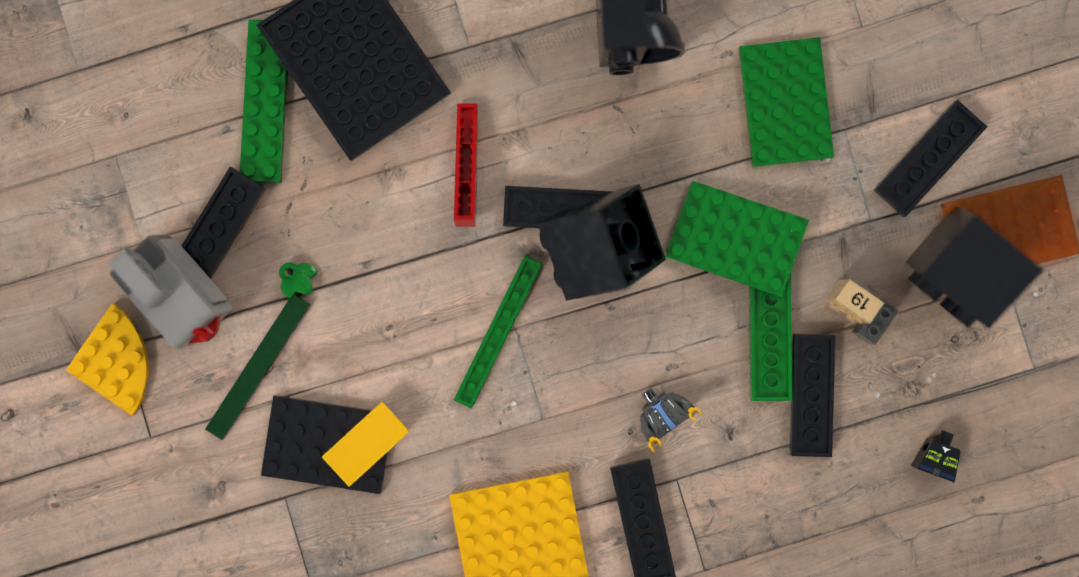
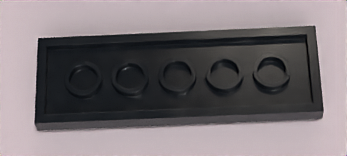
[874,100,988,217]
[182,166,266,279]
[503,186,614,228]
[790,334,835,457]
[610,458,676,577]

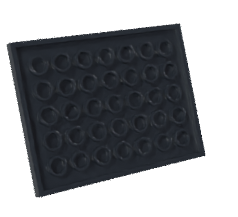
[256,0,451,162]

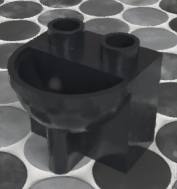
[596,0,685,75]

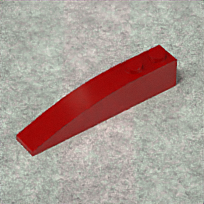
[454,103,478,227]

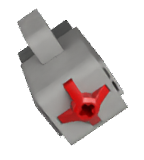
[109,235,233,349]

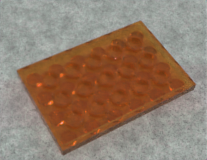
[941,175,1079,264]

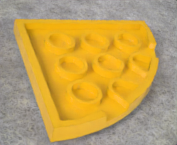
[66,304,149,416]

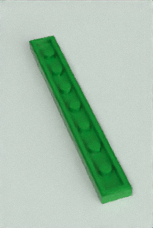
[454,255,543,409]

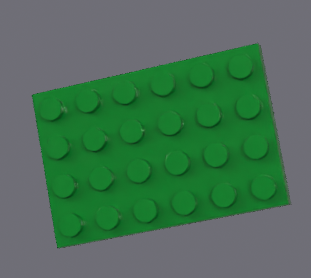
[738,37,834,168]
[665,181,809,297]

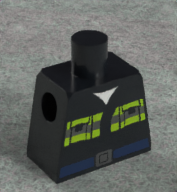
[911,430,961,482]

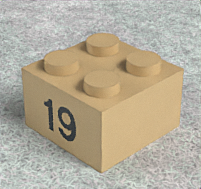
[825,279,884,324]

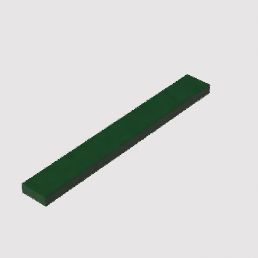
[205,294,311,440]

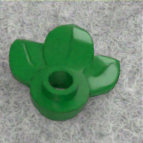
[279,262,318,299]

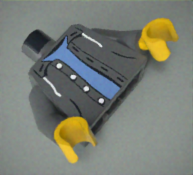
[640,388,703,452]

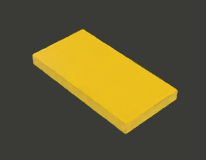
[322,401,410,487]

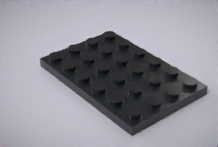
[261,395,388,494]

